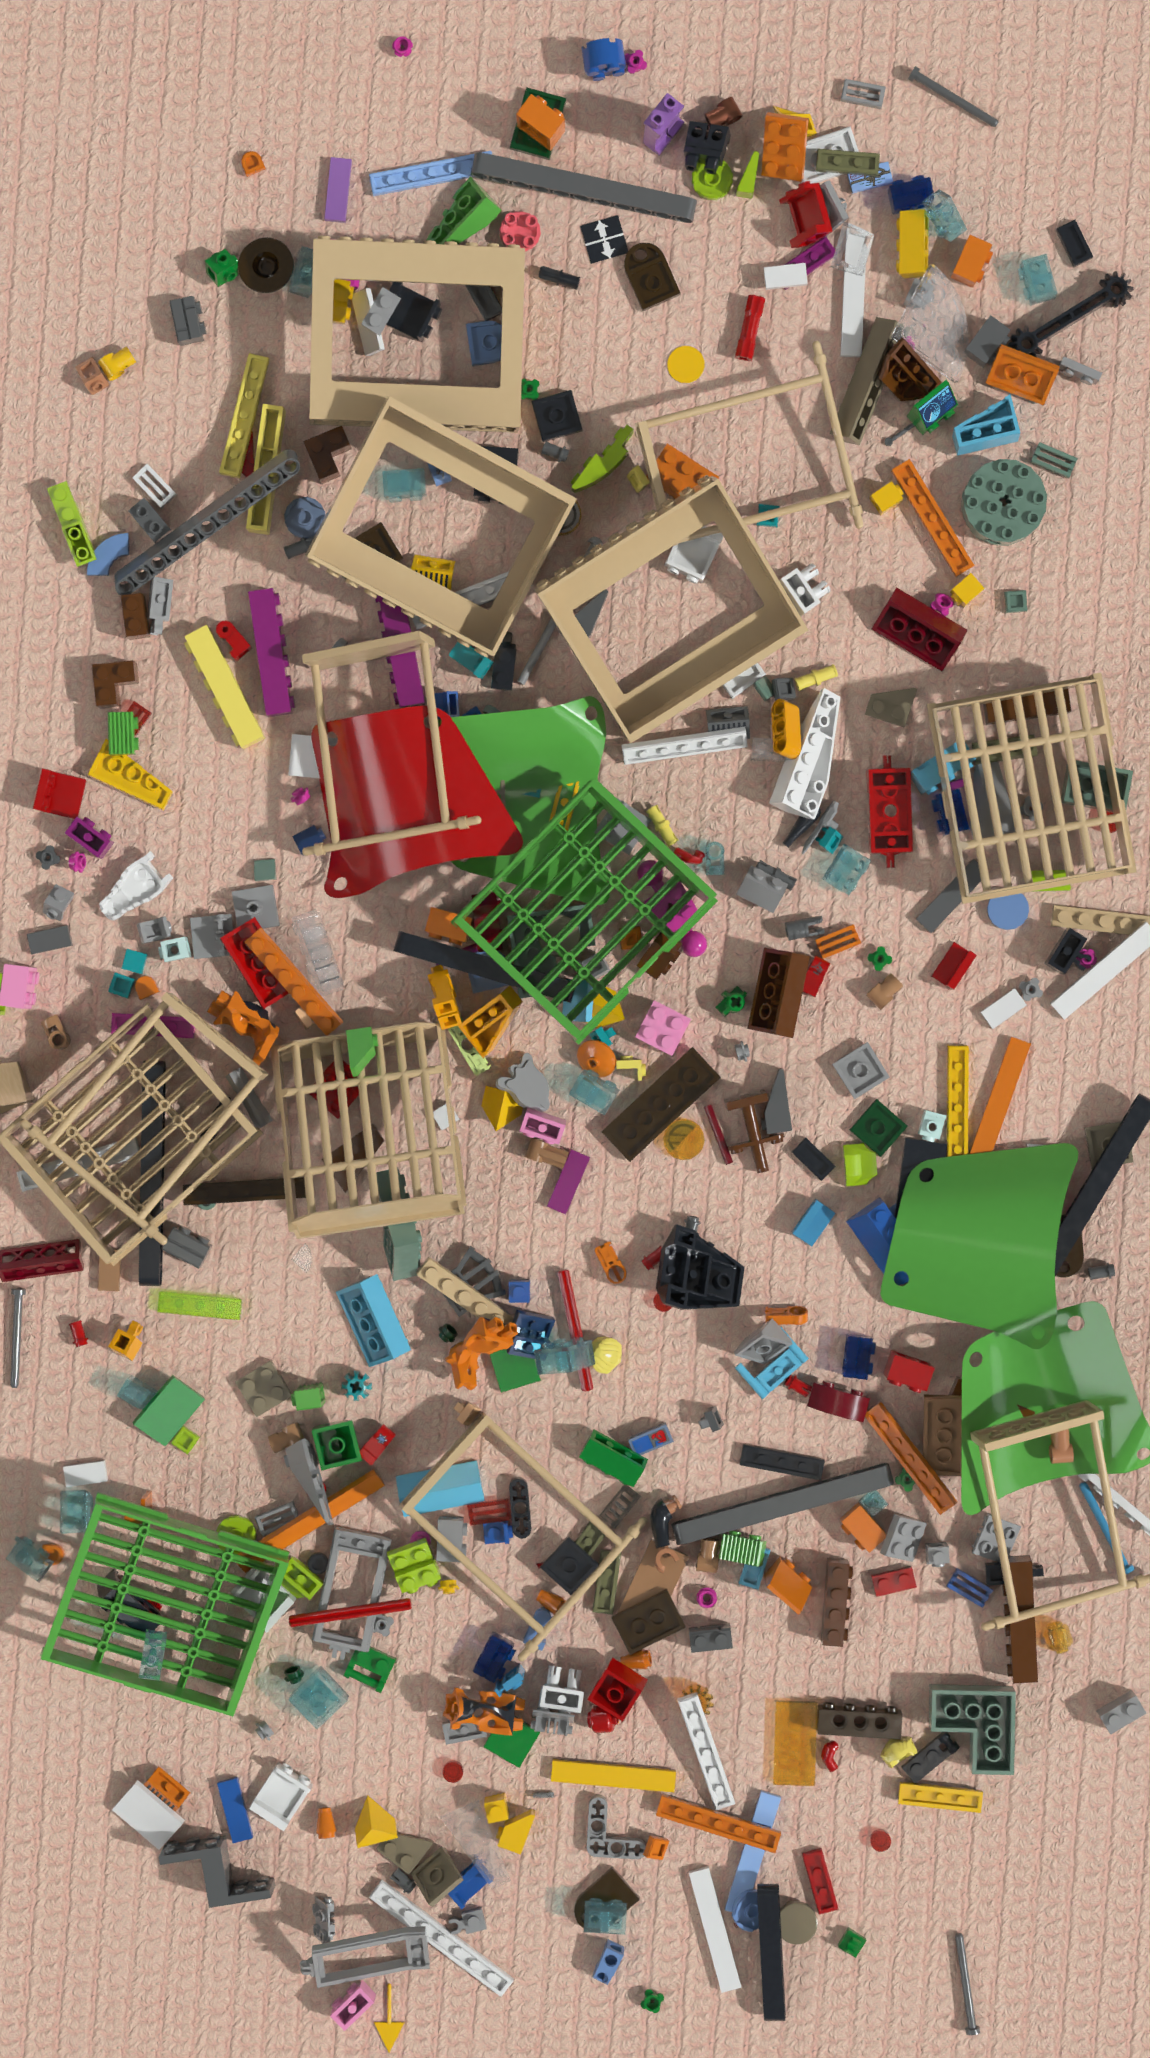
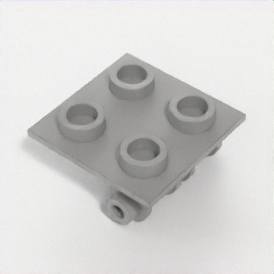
[594,798,651,855]
[190,914,233,959]
[972,1513,1021,1562]
[530,1707,575,1736]
[312,1896,335,1944]

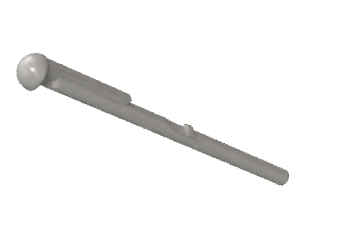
[517,537,603,685]

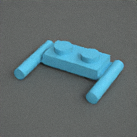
[735,1327,809,1399]

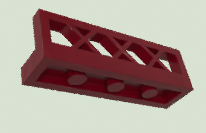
[0,1239,84,1282]

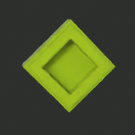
[171,1425,200,1455]

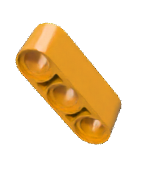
[771,699,801,760]

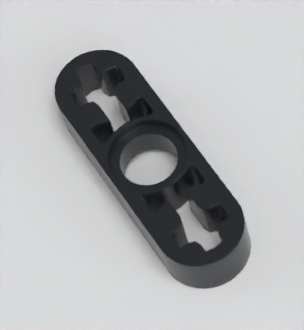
[509,1477,531,1539]

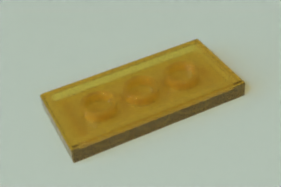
[773,1700,817,1786]

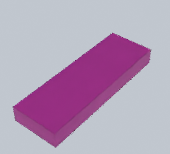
[784,236,838,290]
[547,1149,590,1215]

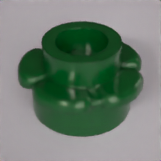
[439,1324,458,1343]
[284,1665,304,1684]

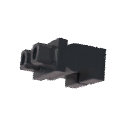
[683,121,731,175]

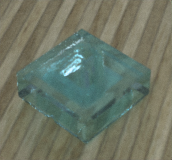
[859,1490,888,1517]

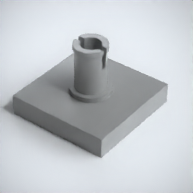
[820,180,849,239]
[232,885,280,929]

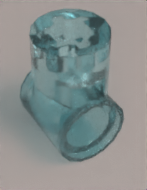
[705,842,725,875]

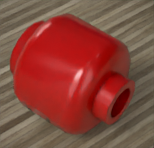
[587,1706,619,1733]

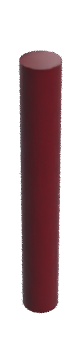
[704,1104,733,1165]

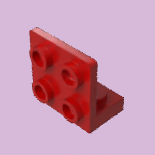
[33,768,87,819]
[308,1060,369,1119]

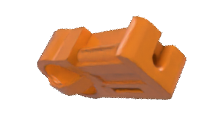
[595,1242,627,1284]
[765,1306,808,1325]

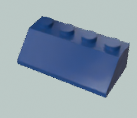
[846,1197,909,1285]

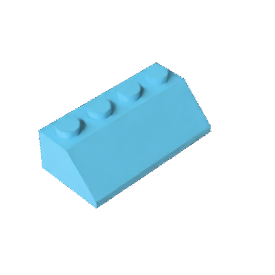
[336,1274,411,1367]

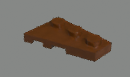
[322,1124,385,1193]

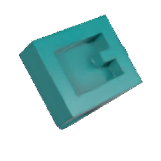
[449,642,494,679]

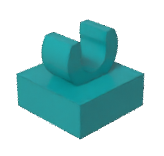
[815,827,843,854]
[589,1027,616,1046]

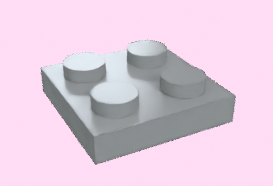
[832,1042,890,1099]
[880,1514,927,1562]

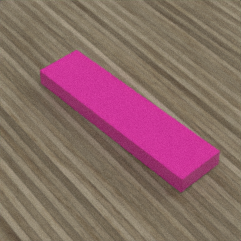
[111,1013,195,1039]

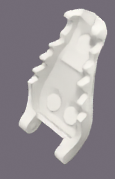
[99,851,173,921]

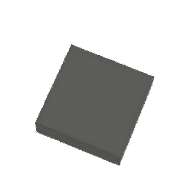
[771,678,796,701]

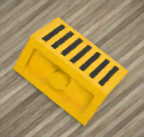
[411,555,455,590]

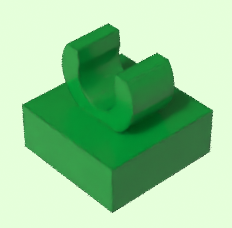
[838,1927,867,1958]

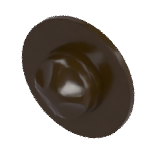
[238,237,294,293]

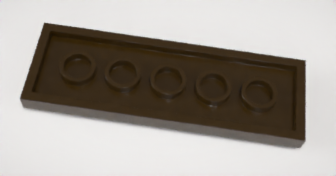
[601,1047,721,1162]

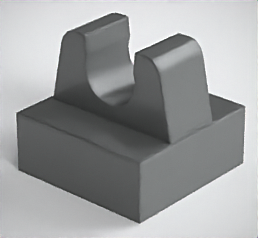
[698,1406,724,1432]

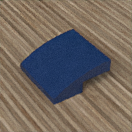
[507,1310,556,1361]

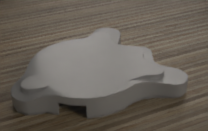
[495,1053,550,1112]

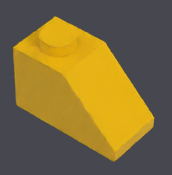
[495,1809,536,1855]

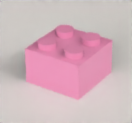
[0,964,39,1009]
[635,1000,691,1056]

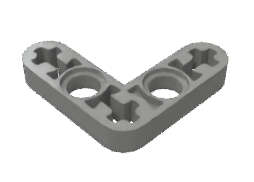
[587,1794,646,1859]

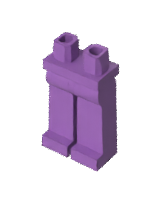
[643,93,684,156]

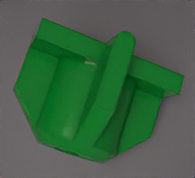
[715,986,747,1017]

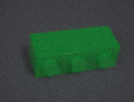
[579,1429,648,1488]

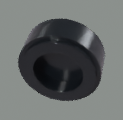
[307,1552,328,1574]

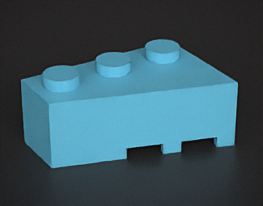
[952,394,1020,456]
[911,743,976,795]

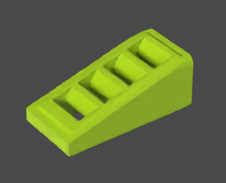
[736,151,759,199]

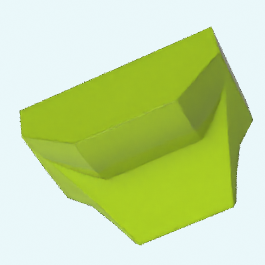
[843,1143,877,1186]
[281,1556,324,1600]

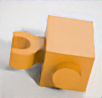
[108,1320,143,1361]

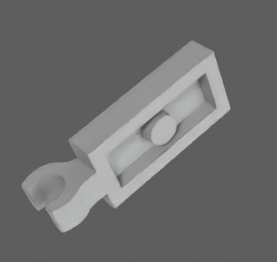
[147,577,173,636]

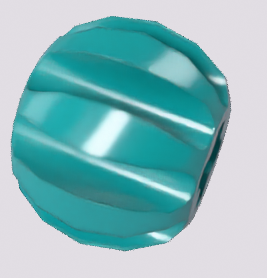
[341,1370,372,1401]

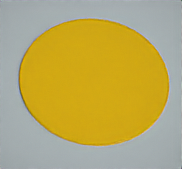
[667,346,705,383]

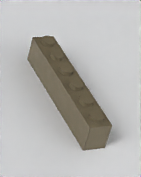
[830,317,907,445]

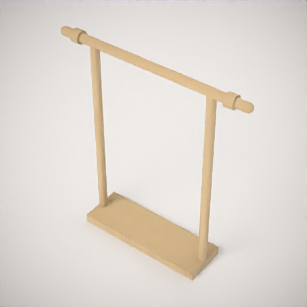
[635,341,863,546]
[302,631,481,856]
[20,992,268,1245]
[970,1400,1150,1631]
[399,1412,647,1662]

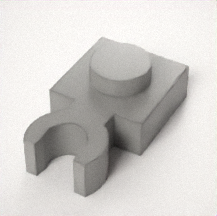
[448,1907,487,1935]

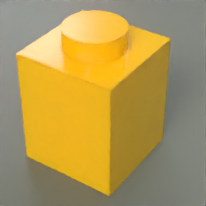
[869,481,903,516]
[950,573,985,608]
[484,1793,509,1824]

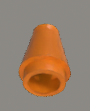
[536,1590,566,1615]
[620,1649,652,1669]
[316,1807,336,1839]

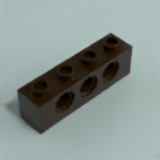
[816,1702,902,1739]

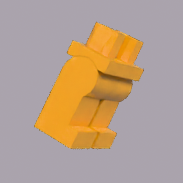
[427,965,462,1030]

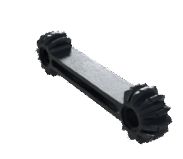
[1008,271,1134,357]

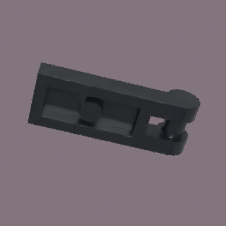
[902,1732,960,1784]

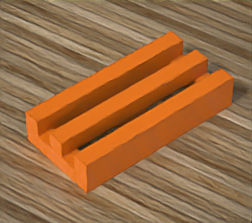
[815,924,861,959]

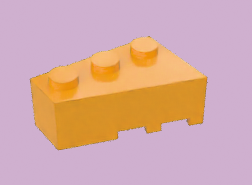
[458,986,523,1058]

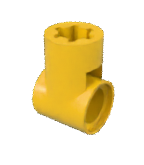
[98,346,136,381]

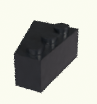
[97,1568,161,1634]

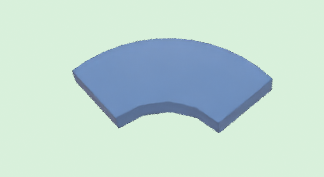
[87,533,129,576]

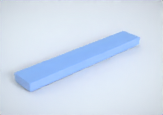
[369,151,492,196]
[725,1790,781,1912]

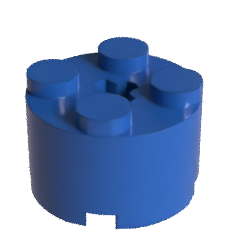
[581,38,626,81]

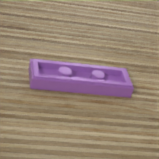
[324,157,352,223]

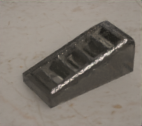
[598,1485,641,1529]

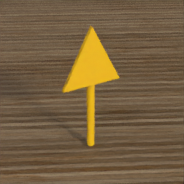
[374,1983,405,2053]

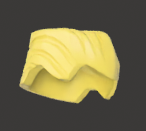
[588,1336,622,1374]
[880,1736,918,1768]

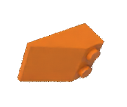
[764,1557,812,1615]

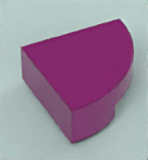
[950,778,964,791]

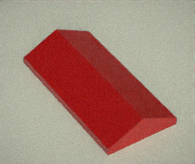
[220,917,289,1009]

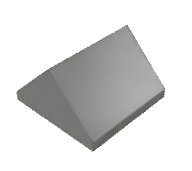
[734,1319,792,1364]

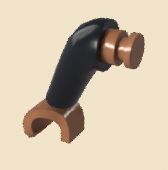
[650,1495,682,1574]

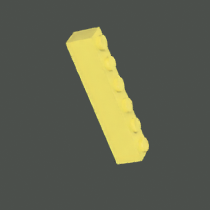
[246,404,286,535]
[184,625,265,749]

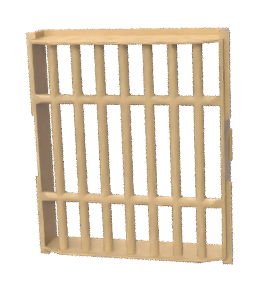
[926,672,1137,904]
[0,1002,264,1266]
[271,1020,467,1239]

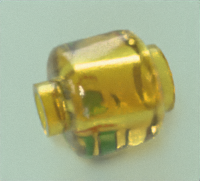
[1043,1621,1073,1654]

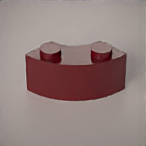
[471,892,506,952]
[807,1380,870,1422]

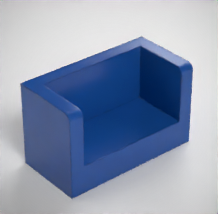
[448,1858,494,1909]

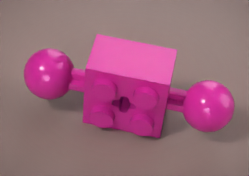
[637,860,707,957]

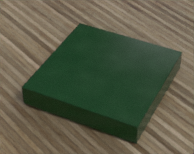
[849,1099,908,1157]

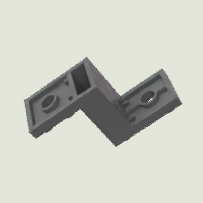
[159,1834,276,1908]

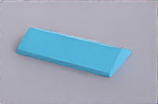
[396,1460,485,1517]

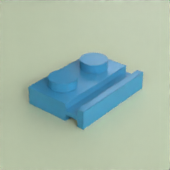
[494,1664,525,1697]

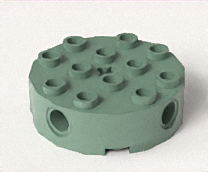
[961,459,1047,546]

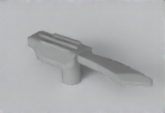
[802,801,839,854]

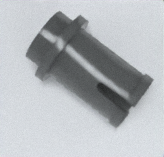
[541,441,569,462]
[684,1216,701,1232]
[1088,1262,1115,1280]
[390,1868,417,1894]

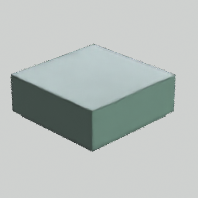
[1004,590,1027,613]

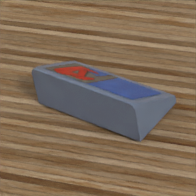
[628,1422,674,1455]

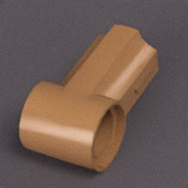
[524,1138,569,1169]

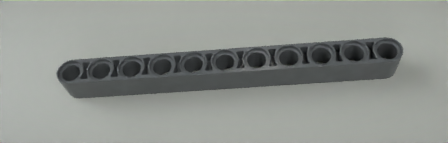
[471,152,697,223]
[114,449,300,595]
[671,1463,894,1545]

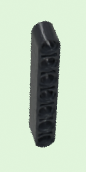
[757,1883,786,2021]

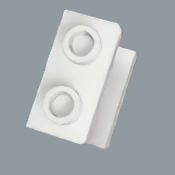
[665,526,723,584]
[231,1568,296,1633]
[249,1762,313,1831]

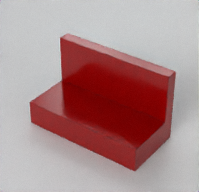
[931,942,977,990]

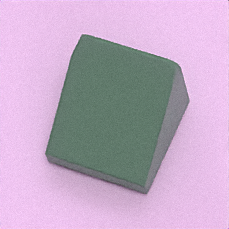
[754,677,774,701]
[254,859,277,881]

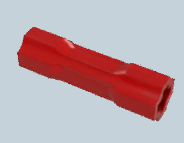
[735,295,766,361]

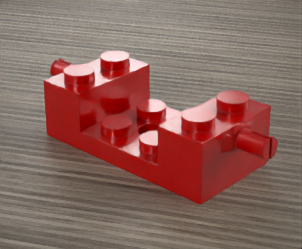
[866,755,913,868]

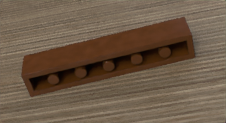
[1001,1555,1038,1684]

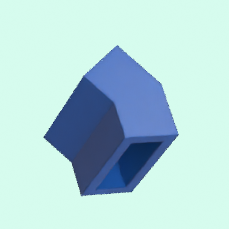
[434,691,459,720]

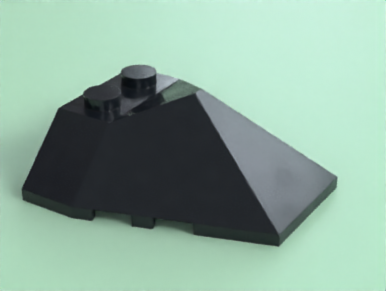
[656,1224,745,1310]

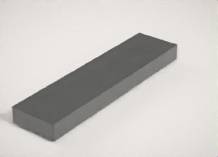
[916,859,981,933]

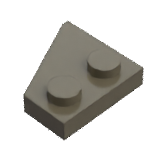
[865,688,917,728]
[376,1833,434,1875]

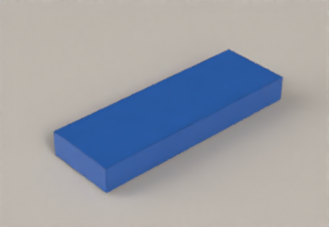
[217,1777,254,1843]

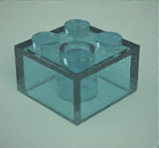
[534,1337,595,1375]
[288,1666,349,1729]

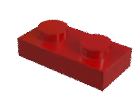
[871,1566,917,1597]

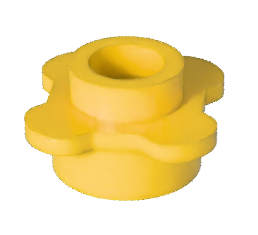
[438,1580,459,1594]

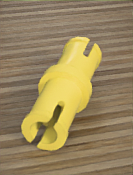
[794,664,838,691]
[646,805,679,847]

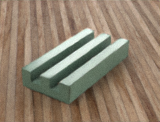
[1030,442,1078,479]

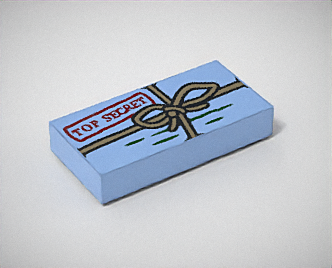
[847,161,893,194]

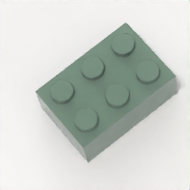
[1061,760,1133,812]

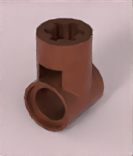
[704,97,743,127]

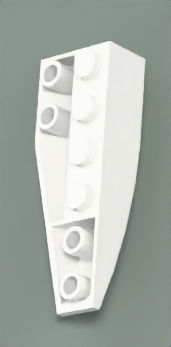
[769,688,840,820]

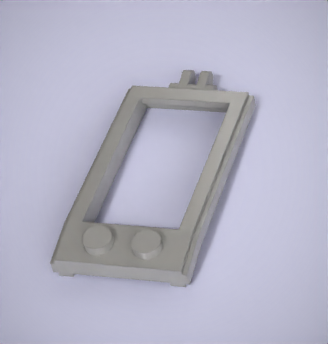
[312,1527,392,1660]
[300,1926,430,1988]

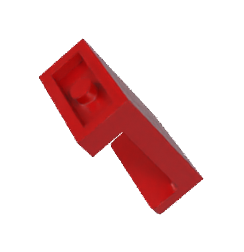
[779,181,833,248]

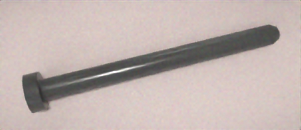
[908,66,998,127]
[10,1288,26,1388]
[955,1933,980,2035]

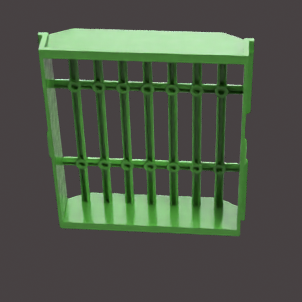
[451,778,718,1045]
[40,1492,290,1716]

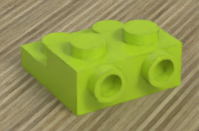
[387,1538,441,1594]

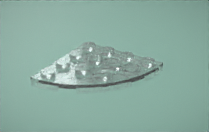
[891,264,969,383]

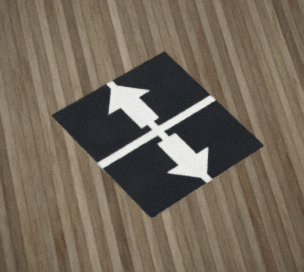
[580,215,628,264]

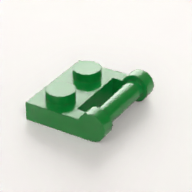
[343,1646,397,1693]

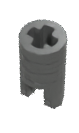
[785,916,825,941]

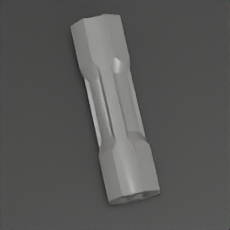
[225,1067,273,1129]

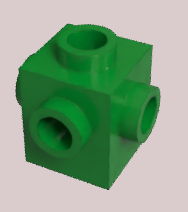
[205,248,239,287]

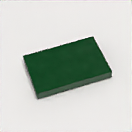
[510,87,566,160]

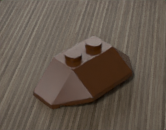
[879,337,942,401]

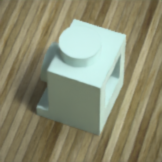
[158,936,192,962]
[918,1110,946,1142]

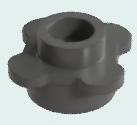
[36,845,60,870]

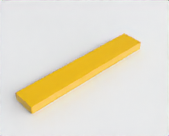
[946,1046,969,1157]
[551,1759,676,1792]

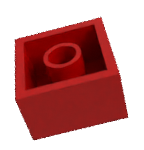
[883,1350,935,1393]
[587,1657,648,1722]

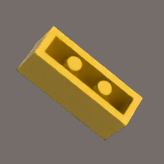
[896,209,929,279]

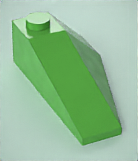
[426,176,502,245]

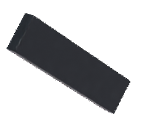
[739,1444,825,1480]

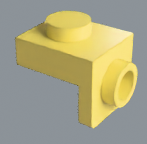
[616,1056,646,1081]

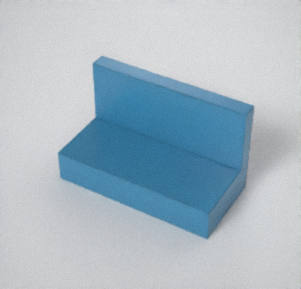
[792,1199,836,1247]

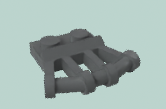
[442,1246,506,1317]

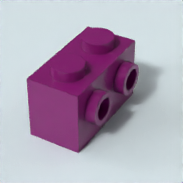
[65,816,115,859]

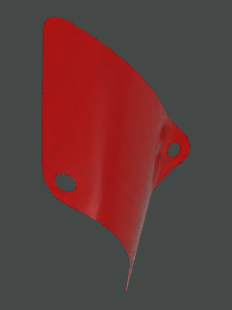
[311,705,523,898]

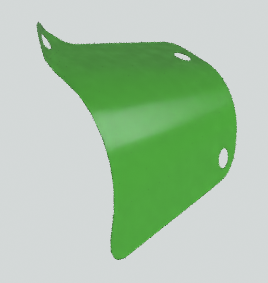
[438,696,610,905]
[880,1143,1079,1349]
[961,1301,1150,1515]

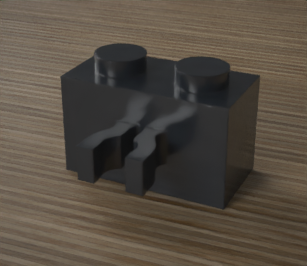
[1044,928,1092,974]

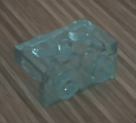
[822,844,871,895]
[60,1490,93,1534]
[6,1536,54,1583]

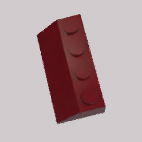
[871,587,968,672]

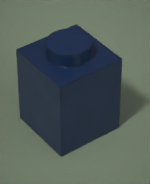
[292,825,326,856]

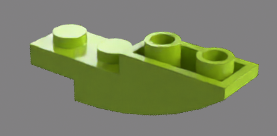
[571,425,634,493]
[47,481,97,567]

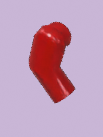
[673,847,705,864]
[821,1740,839,1772]

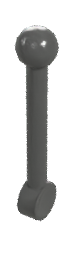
[885,423,914,446]

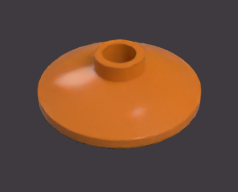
[577,1040,616,1078]

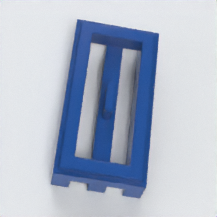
[946,1568,993,1608]

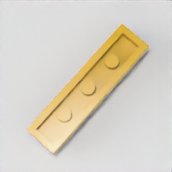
[898,1781,983,1813]

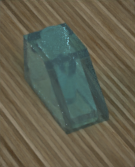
[117,1375,158,1410]

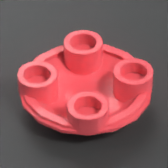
[499,211,541,252]

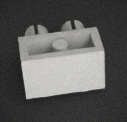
[779,563,830,616]
[538,1665,584,1713]

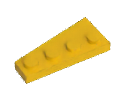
[88,738,173,811]

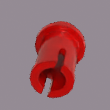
[641,1246,662,1271]
[69,1320,88,1347]
[784,1374,812,1398]

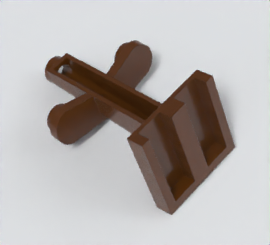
[724,1090,785,1173]

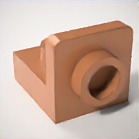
[75,356,109,395]

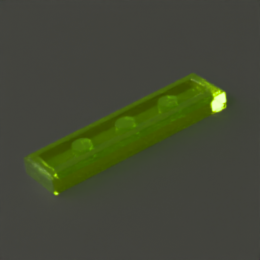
[157,1291,242,1320]

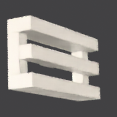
[132,464,177,509]

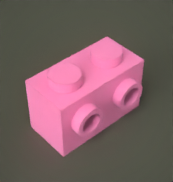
[520,1107,566,1145]
[330,1980,376,2031]

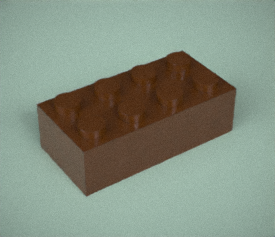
[747,947,810,1038]

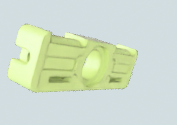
[447,1013,491,1075]

